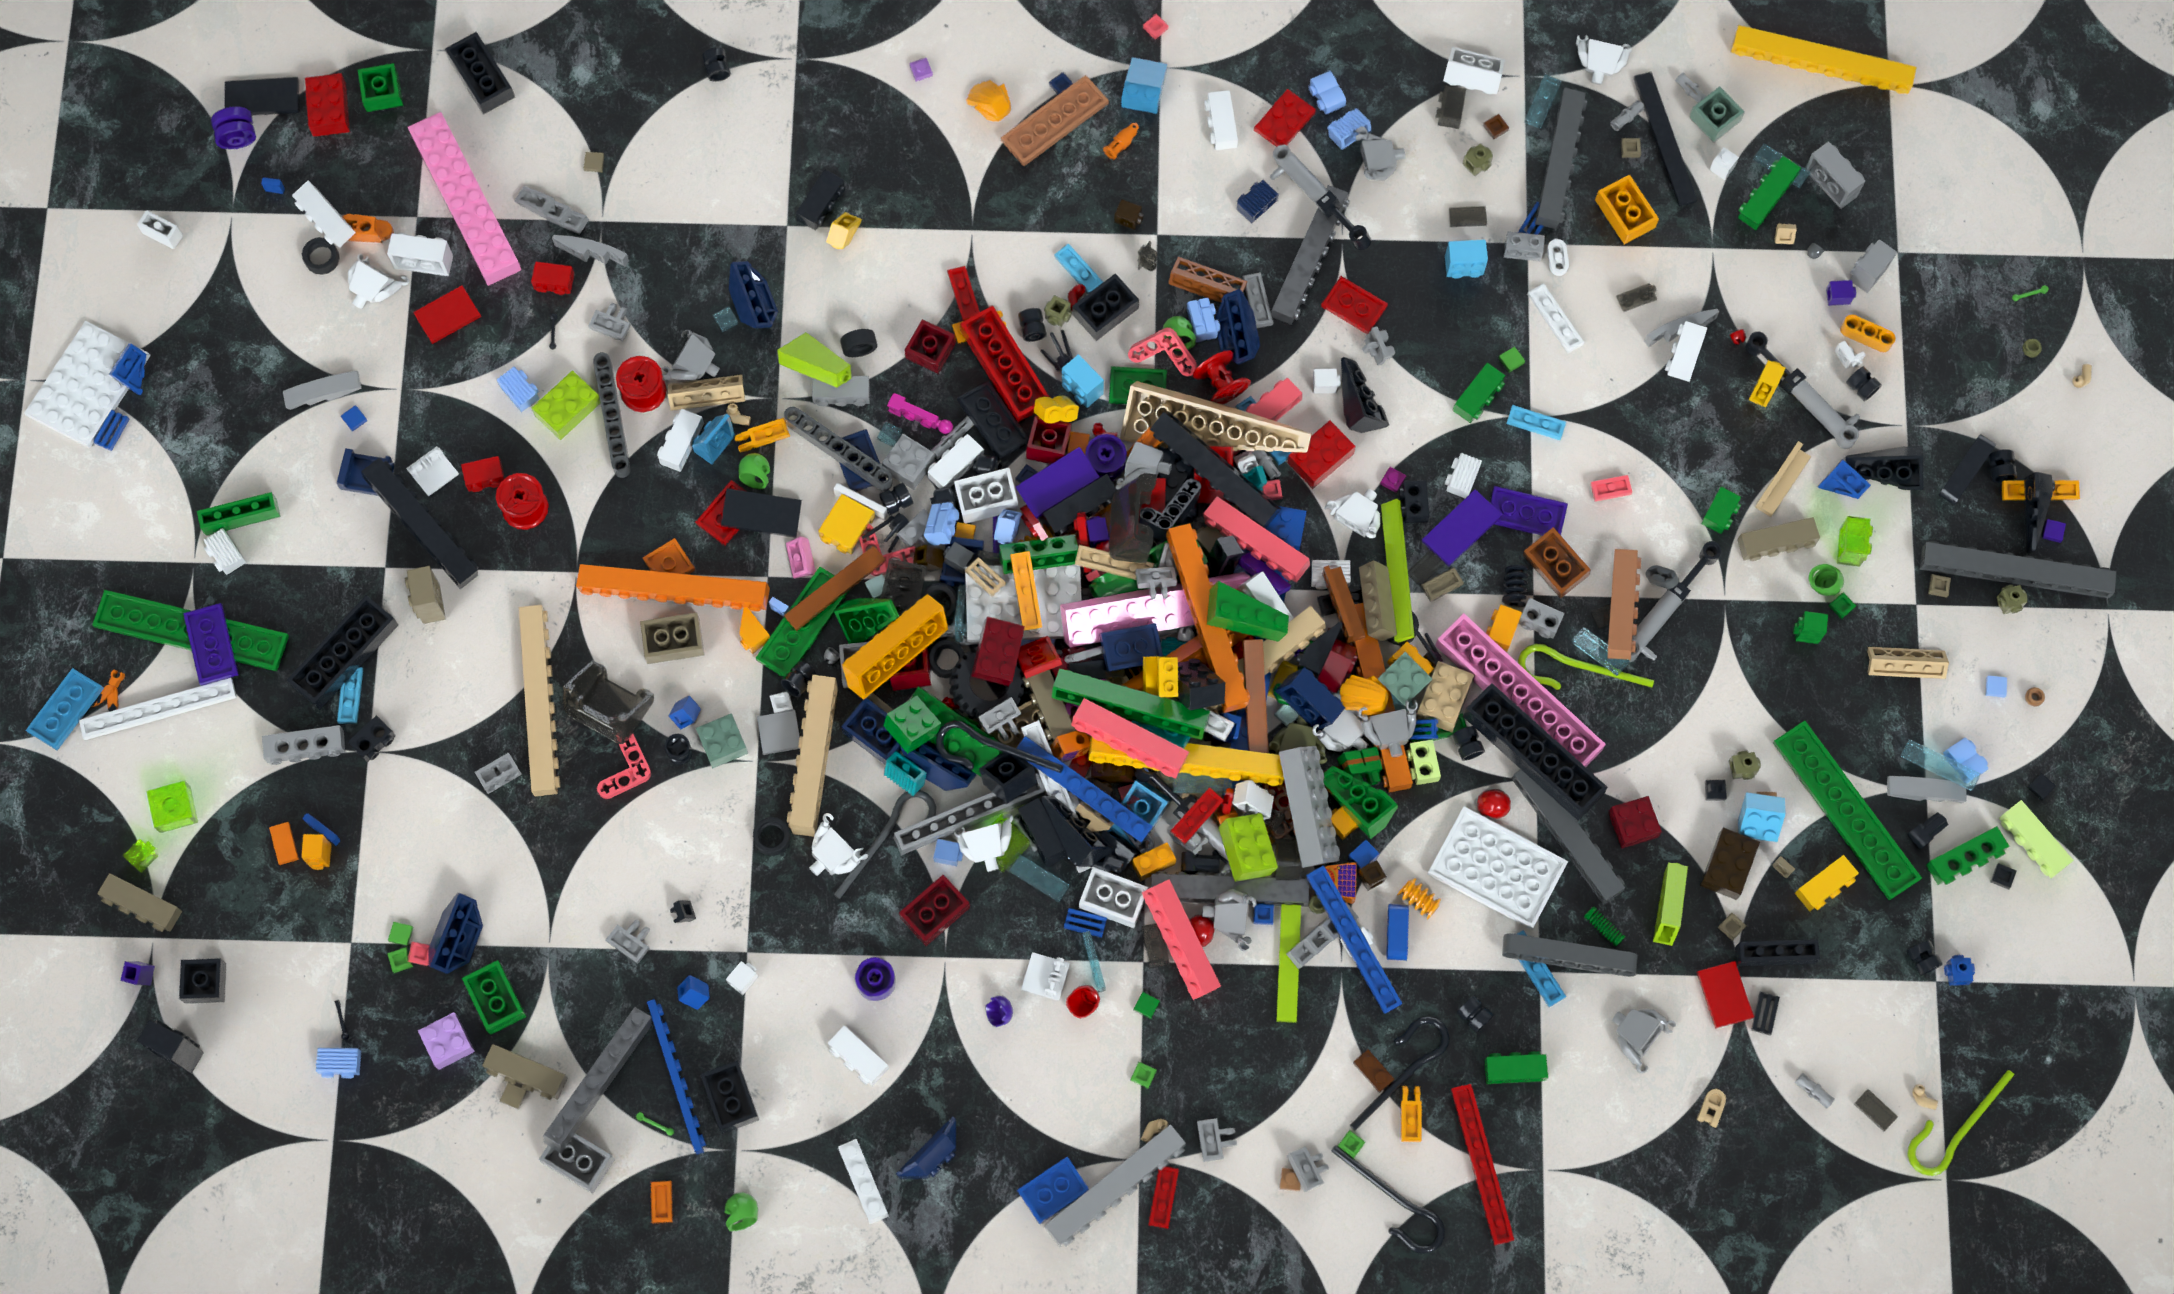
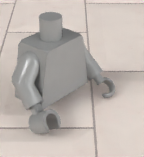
[1355,126,1405,181]
[662,330,720,381]
[1116,442,1172,493]
[1358,699,1418,757]
[1202,889,1256,951]
[1612,1009,1676,1073]

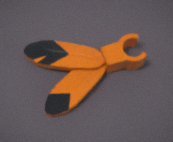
[91,669,125,712]

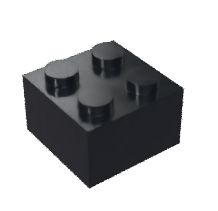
[979,752,1037,804]
[179,958,226,1004]

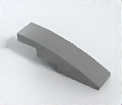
[514,186,589,235]
[552,235,629,267]
[1644,309,1719,347]
[283,371,362,410]
[1887,776,1967,803]
[1286,902,1359,969]

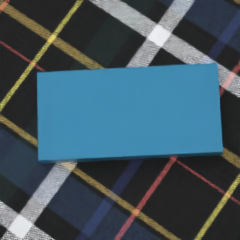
[25,668,104,751]

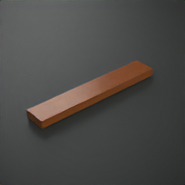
[784,545,886,631]
[1242,639,1269,754]

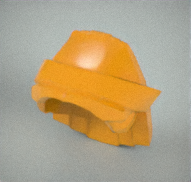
[966,80,1011,121]
[1340,675,1389,717]

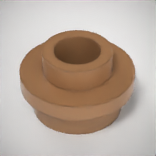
[2025,687,2045,707]

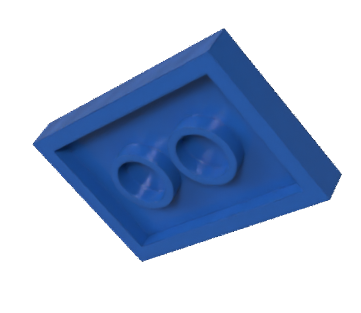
[1017,1157,1089,1225]

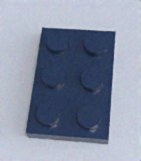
[834,429,886,492]
[1099,623,1163,672]

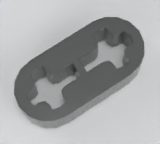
[1646,565,1679,589]

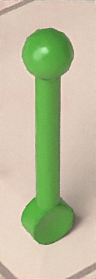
[2012,286,2049,301]
[636,1113,674,1135]

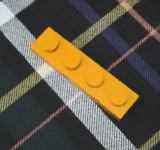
[2002,480,2080,500]
[1010,551,1042,630]

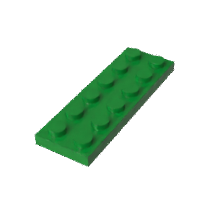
[755,567,852,678]
[911,687,1002,777]

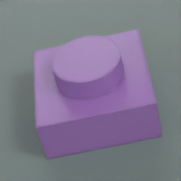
[909,58,933,82]

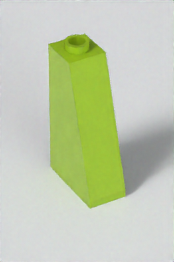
[778,332,851,388]
[1653,862,1688,946]

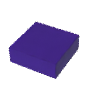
[2042,519,2066,543]

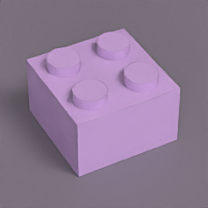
[418,1013,475,1070]

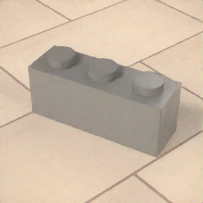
[812,376,870,406]

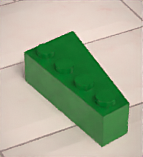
[1207,581,1289,642]

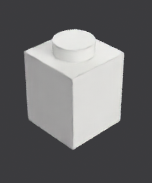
[1710,147,1739,180]
[1313,369,1340,393]
[726,961,758,995]

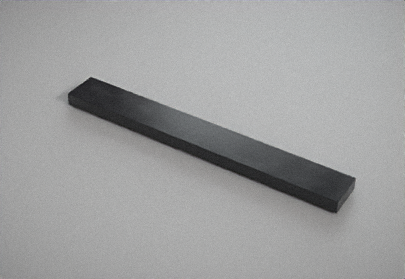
[1633,72,1697,207]

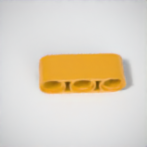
[1840,315,1896,352]

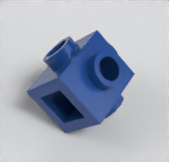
[1944,955,1975,986]

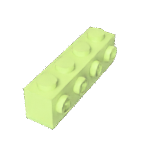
[1999,800,2074,878]

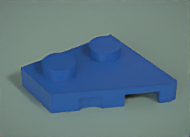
[109,343,147,395]
[1817,460,1871,499]

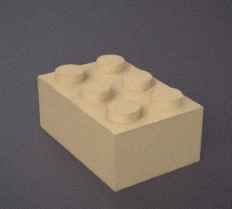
[1416,661,1474,733]

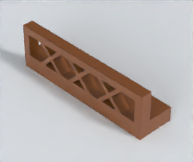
[1168,257,1248,303]
[1322,565,1366,643]

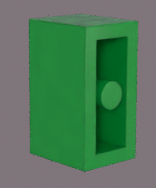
[1701,487,1741,534]
[1793,611,1828,644]

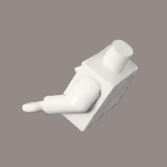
[1576,35,1632,85]
[348,253,409,309]
[1324,489,1380,538]
[1312,710,1369,752]
[809,813,868,876]
[954,814,1013,872]

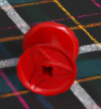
[1193,350,1251,405]
[616,356,667,413]
[496,473,549,530]

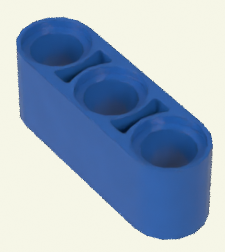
[1386,904,1409,961]

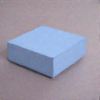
[769,597,789,617]
[1985,676,2007,698]

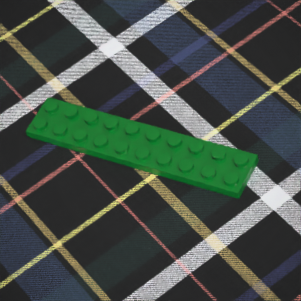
[92,590,289,671]
[1773,721,1922,901]

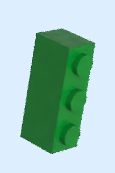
[1453,363,1506,424]
[1484,1051,1548,1084]

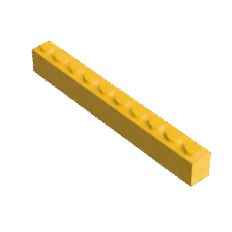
[1731,25,1917,94]
[1089,736,1284,786]

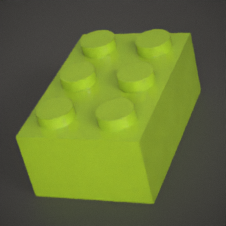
[531,370,601,440]
[1218,813,1278,882]

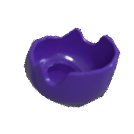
[986,996,1013,1027]

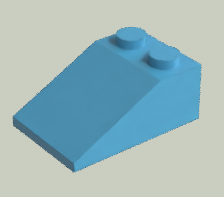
[1121,57,1167,114]
[692,414,735,464]
[1111,779,1172,847]

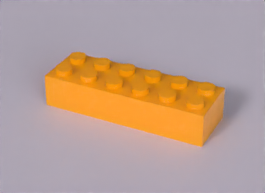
[842,594,948,700]

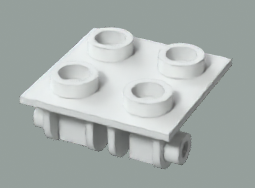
[406,446,459,496]
[1021,952,1070,1001]

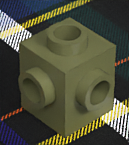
[1462,143,1493,176]
[1044,295,1072,327]
[1996,585,2027,614]
[1729,751,1761,780]

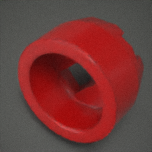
[1730,329,1746,345]

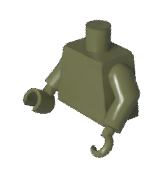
[1268,715,1327,764]

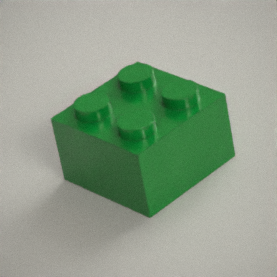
[358,63,403,112]
[883,696,941,754]

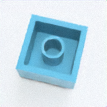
[1445,240,1488,279]
[1062,354,1104,408]
[1738,792,1786,842]

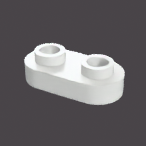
[1547,239,1569,276]

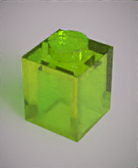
[123,839,158,873]

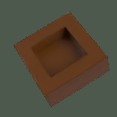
[1483,114,1509,140]

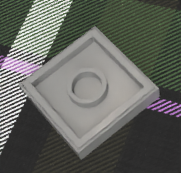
[757,710,800,755]

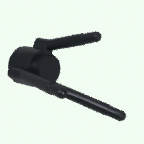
[1040,330,1073,372]
[862,513,909,553]
[1400,626,1443,668]

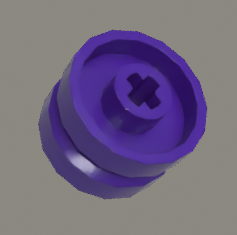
[211,107,256,149]
[1085,434,1127,481]

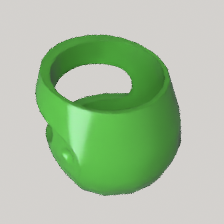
[1163,316,1196,351]
[739,453,770,489]
[1808,564,1844,596]
[725,1192,758,1231]

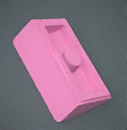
[785,536,816,579]

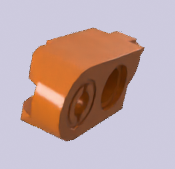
[342,214,394,243]

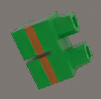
[1337,747,1383,785]

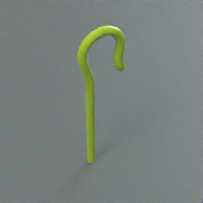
[1518,644,1654,690]
[1908,1070,2014,1176]

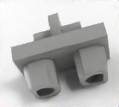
[1362,327,1395,365]
[1172,831,1209,855]

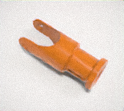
[1103,123,1139,160]

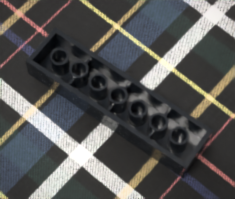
[1463,683,1608,821]

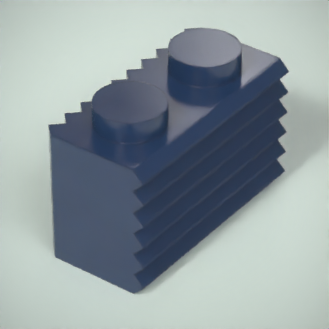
[1237,180,1279,223]

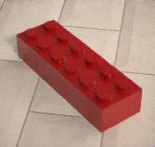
[960,305,1049,423]

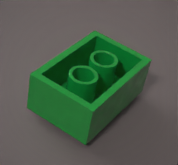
[462,960,527,1035]

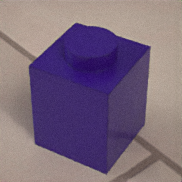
[1826,280,1856,306]
[1086,516,1109,548]
[120,961,155,985]

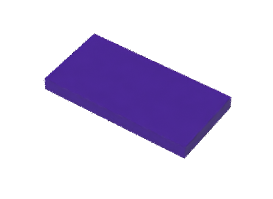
[1016,447,1100,518]
[1490,486,1568,536]
[1422,490,1502,567]
[183,603,239,686]

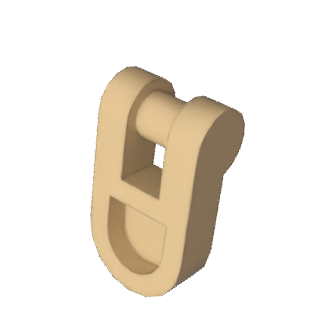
[1697,1089,1726,1128]

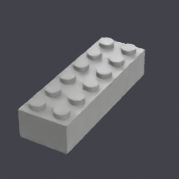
[1279,746,1340,868]

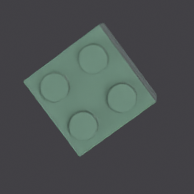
[1689,86,1745,142]
[1378,652,1432,706]
[696,713,748,769]

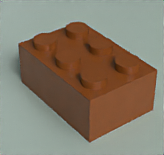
[1524,527,1591,599]

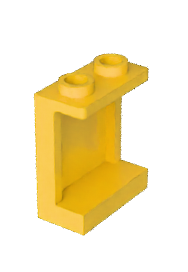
[818,494,875,555]
[1143,656,1178,697]

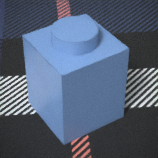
[933,839,963,866]

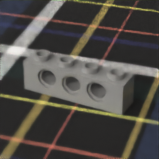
[262,725,345,765]

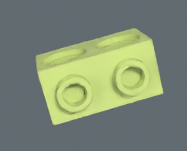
[1406,739,1441,785]

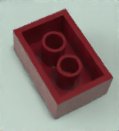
[971,616,1025,686]
[899,874,970,946]

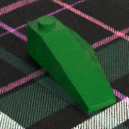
[834,598,899,644]
[1323,766,1398,839]

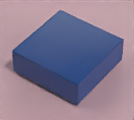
[261,178,285,194]
[341,405,367,432]
[1253,903,1274,925]

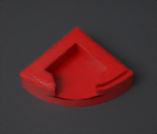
[1222,788,1234,815]

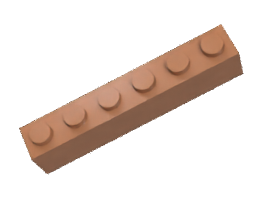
[1608,549,1641,660]

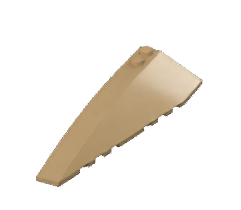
[1120,381,1312,452]

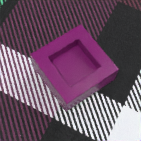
[1380,467,1406,493]

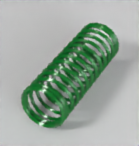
[1584,906,1625,947]

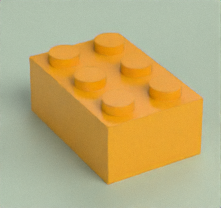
[1595,175,1659,244]

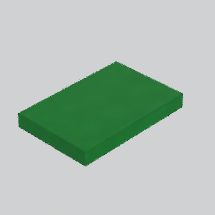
[1109,366,1167,404]

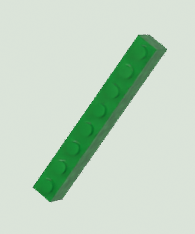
[1052,669,1210,740]

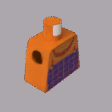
[1050,730,1091,763]
[1325,863,1357,904]

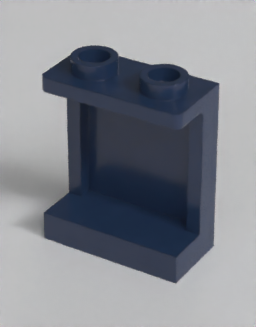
[337,448,395,496]
[940,537,984,590]

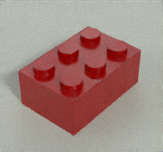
[305,73,350,137]
[1287,420,1356,489]

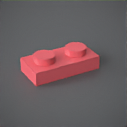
[1590,475,1632,502]

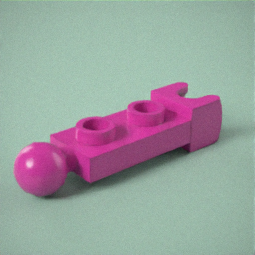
[887,393,953,434]

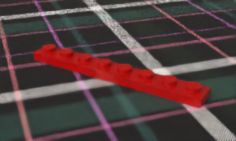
[1451,1084,1514,1246]

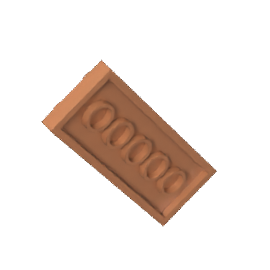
[1001,75,1109,166]

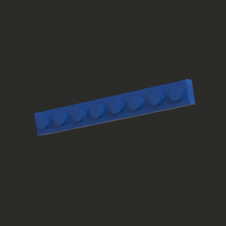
[1017,736,1153,843]
[1306,865,1402,1014]
[647,999,706,1155]

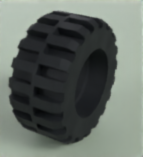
[949,647,1025,722]

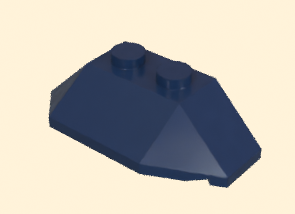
[728,261,778,328]
[1215,289,1260,364]
[901,741,977,791]
[428,893,483,974]
[896,1116,956,1179]

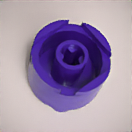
[855,957,896,1001]

